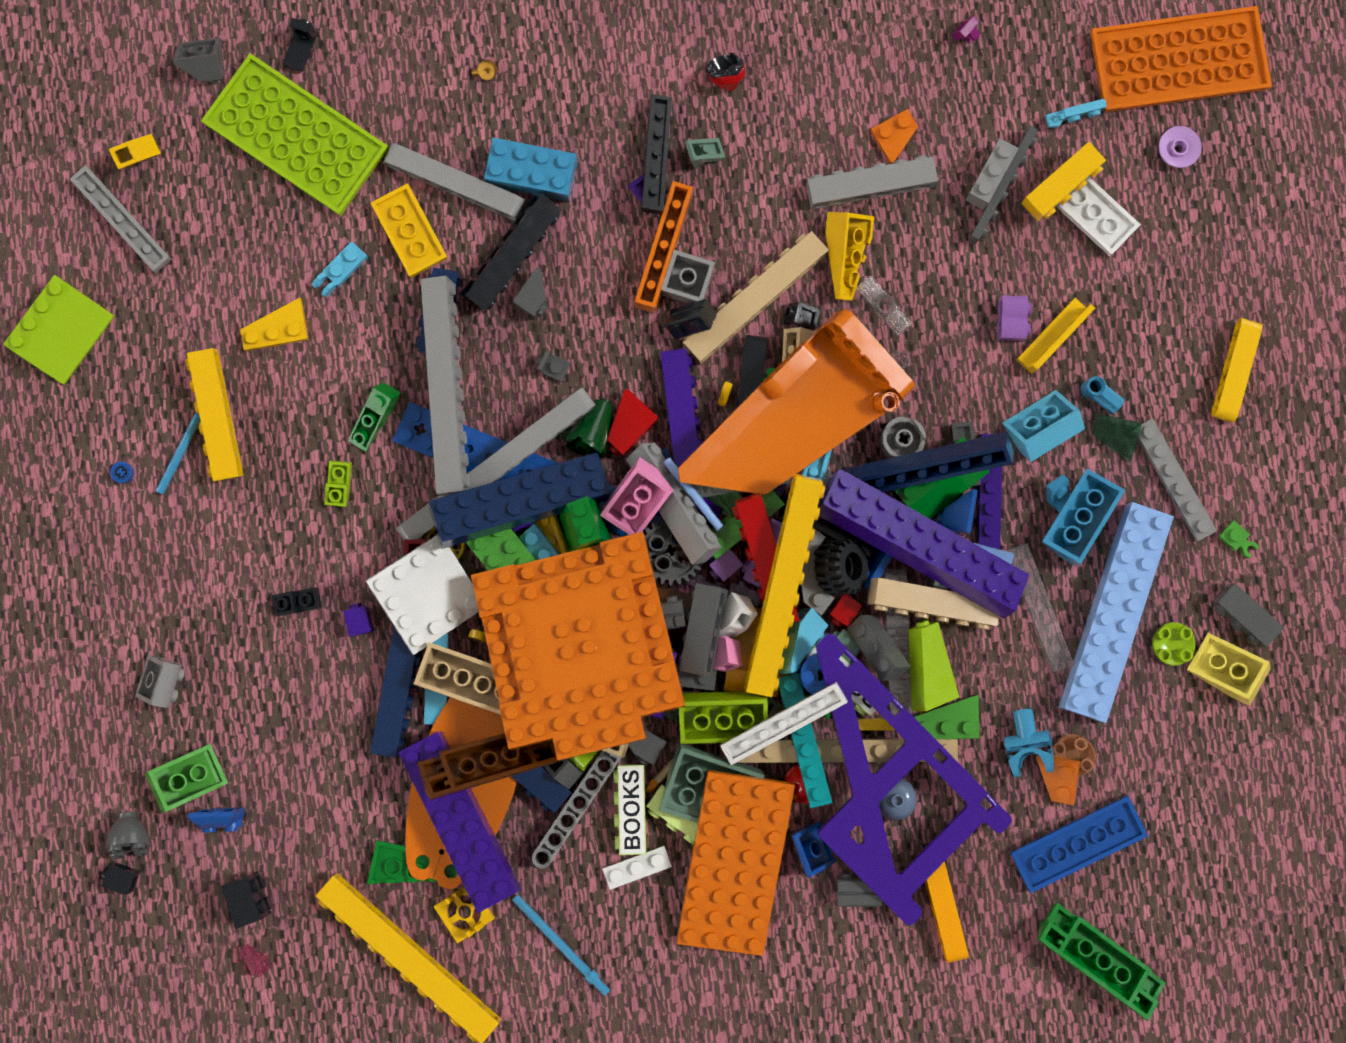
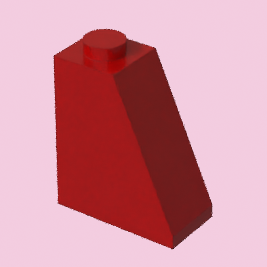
[607,389,659,457]

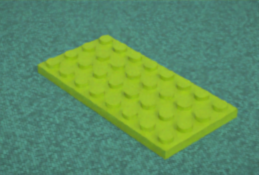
[201,53,389,216]

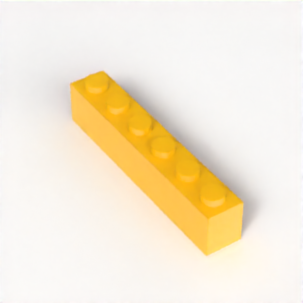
[185,348,244,481]

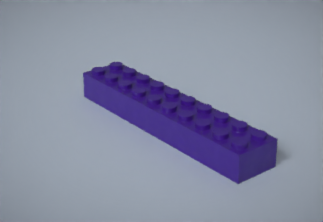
[817,468,1030,619]

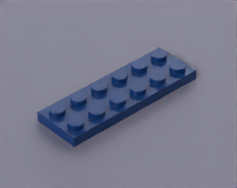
[1009,795,1148,893]

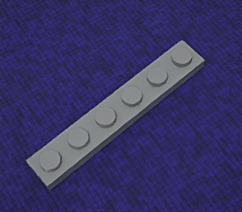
[70,165,171,273]
[1132,418,1217,541]

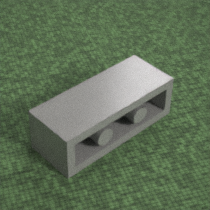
[966,138,1019,210]

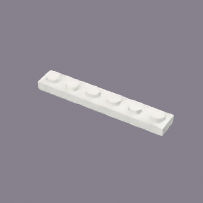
[720,682,848,765]

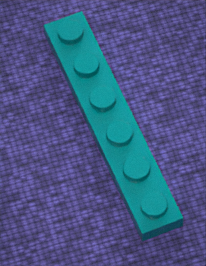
[778,673,832,809]

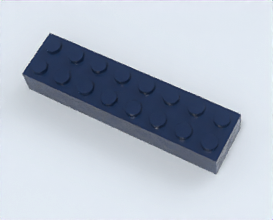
[429,453,611,549]

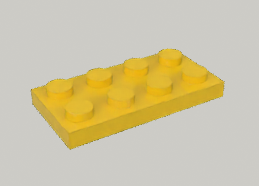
[371,183,448,278]

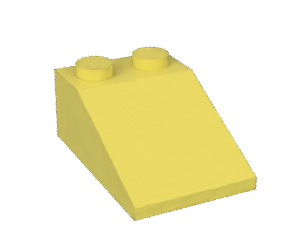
[1187,633,1271,706]

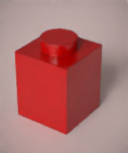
[828,594,863,628]

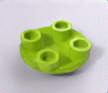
[1152,622,1195,666]

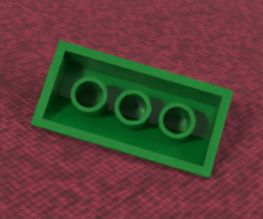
[895,436,990,519]

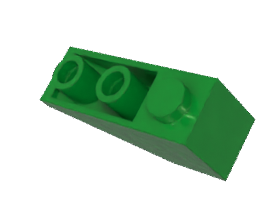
[348,382,401,452]

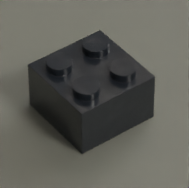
[221,871,273,929]

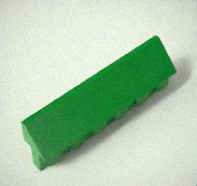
[1037,903,1166,1021]

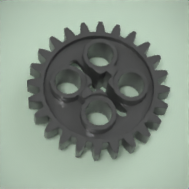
[643,520,703,589]

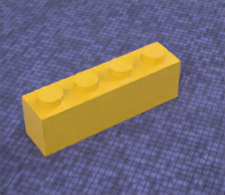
[1021,142,1106,222]

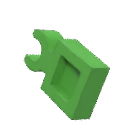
[1218,520,1259,558]

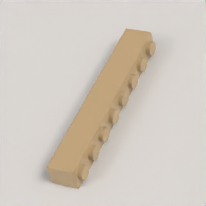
[683,231,829,365]

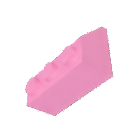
[600,457,673,535]

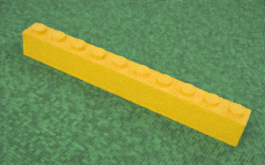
[744,474,825,697]
[316,873,501,1043]

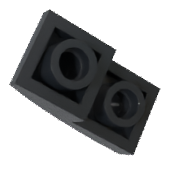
[272,587,322,617]

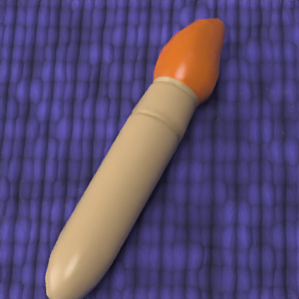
[645,759,673,793]

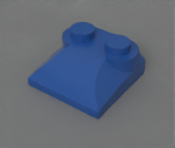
[188,807,244,833]

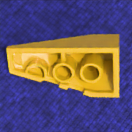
[826,212,874,300]

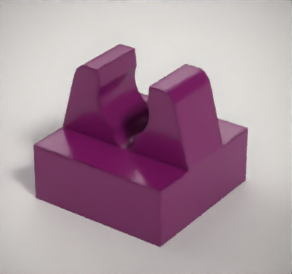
[951,16,980,43]

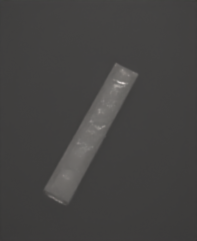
[1007,543,1074,673]

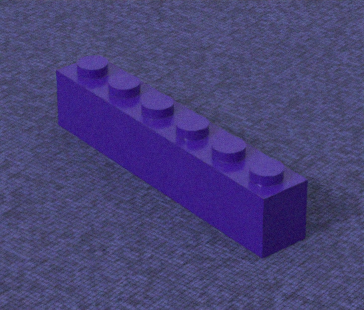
[661,349,702,467]

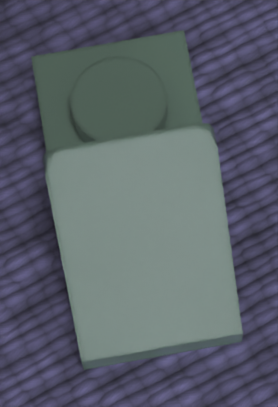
[685,138,725,169]

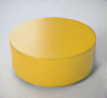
[468,629,487,644]

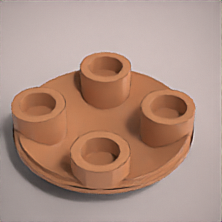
[1052,734,1096,777]

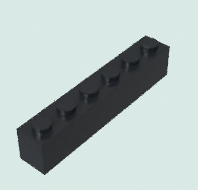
[460,193,561,311]

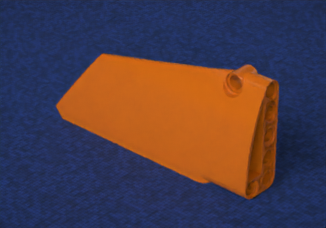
[678,309,915,495]

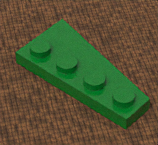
[367,840,458,884]

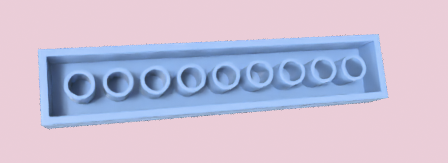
[1058,502,1174,723]

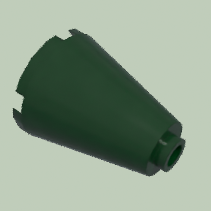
[564,398,613,460]

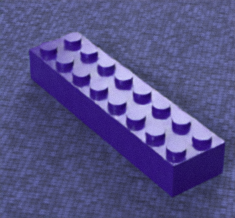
[398,732,522,913]

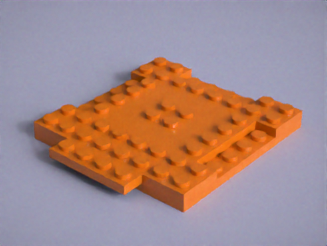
[471,532,686,761]

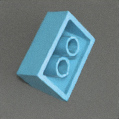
[1002,390,1085,462]

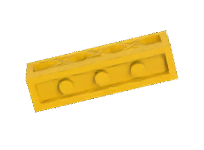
[1016,298,1095,374]

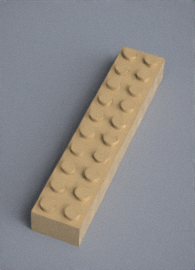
[414,642,629,758]

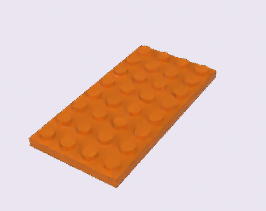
[1090,6,1272,112]
[676,770,795,956]

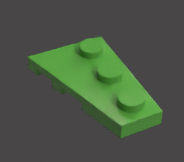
[914,695,979,739]

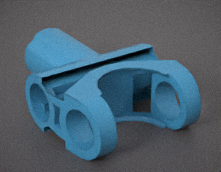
[1004,709,1054,778]

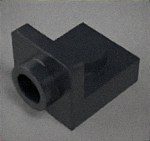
[784,302,820,331]

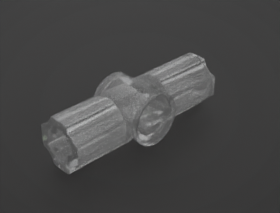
[856,276,912,336]

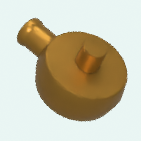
[471,60,497,80]

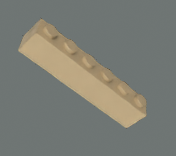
[867,578,999,630]

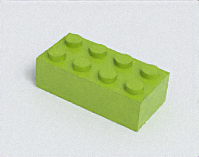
[679,691,768,744]

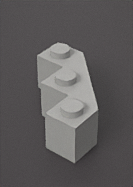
[800,527,834,616]

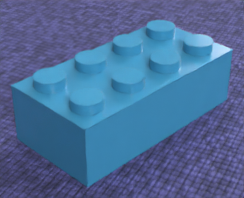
[484,138,578,202]

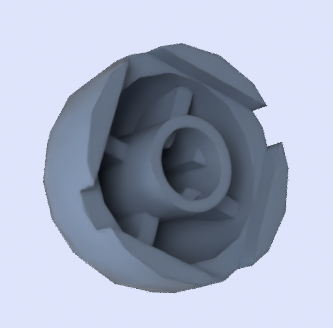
[879,778,917,821]

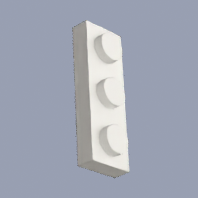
[603,845,672,890]

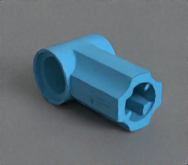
[1081,376,1125,415]

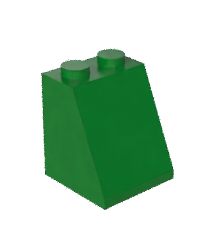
[559,496,611,552]

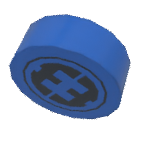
[110,462,134,484]

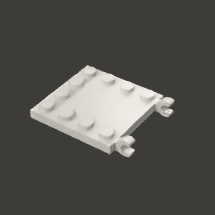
[365,535,479,655]

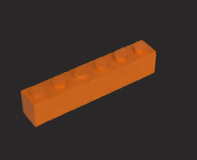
[635,181,693,313]

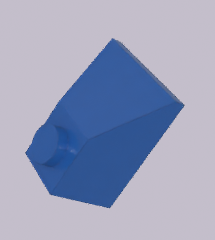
[935,489,977,536]

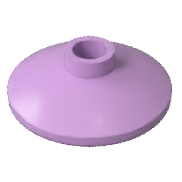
[1159,126,1202,168]

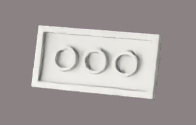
[1056,177,1141,257]

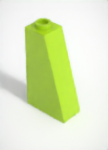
[908,619,959,711]

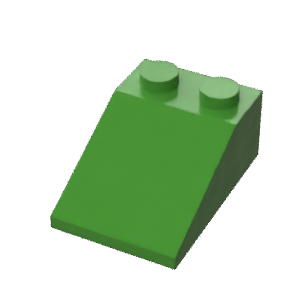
[144,744,228,813]

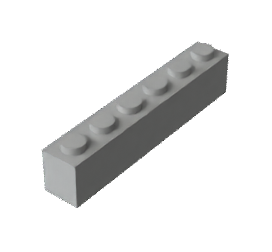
[806,155,938,209]
[626,443,721,565]

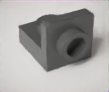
[536,350,571,383]

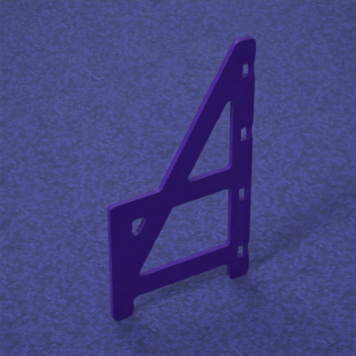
[816,633,1012,925]

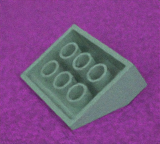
[659,742,764,823]

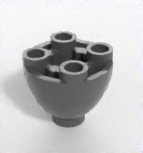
[104,812,151,859]

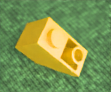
[109,134,161,170]

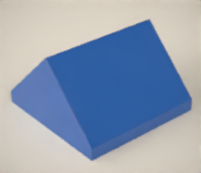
[789,821,837,878]

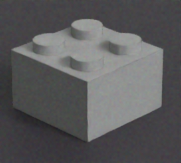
[661,250,715,304]

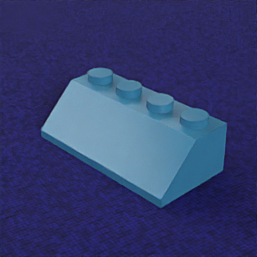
[1042,469,1125,567]

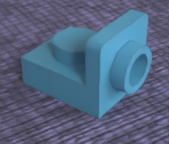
[1046,474,1071,513]

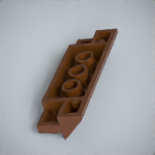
[417,733,559,800]

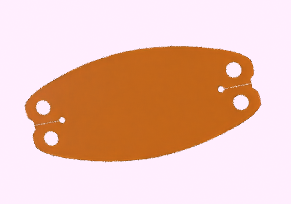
[406,697,517,890]

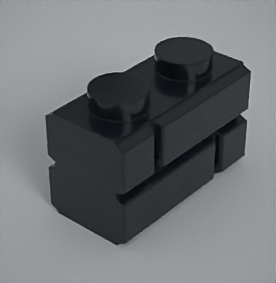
[665,299,717,339]

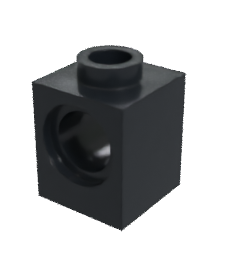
[101,862,141,895]

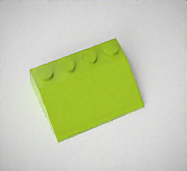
[3,275,115,385]

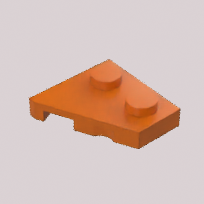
[870,109,918,164]
[1036,755,1080,805]

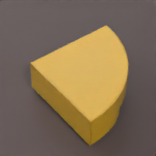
[718,382,733,407]

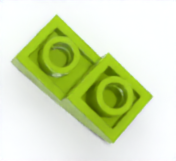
[324,460,352,507]

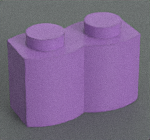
[997,295,1032,341]

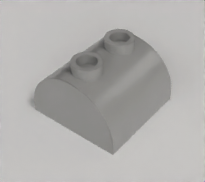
[135,655,184,708]

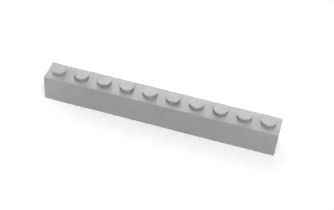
[421,276,470,496]

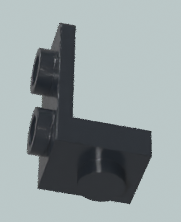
[283,18,318,72]

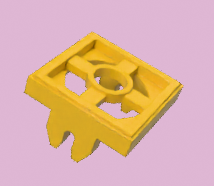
[434,886,495,944]

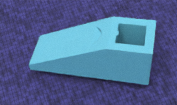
[778,607,828,674]

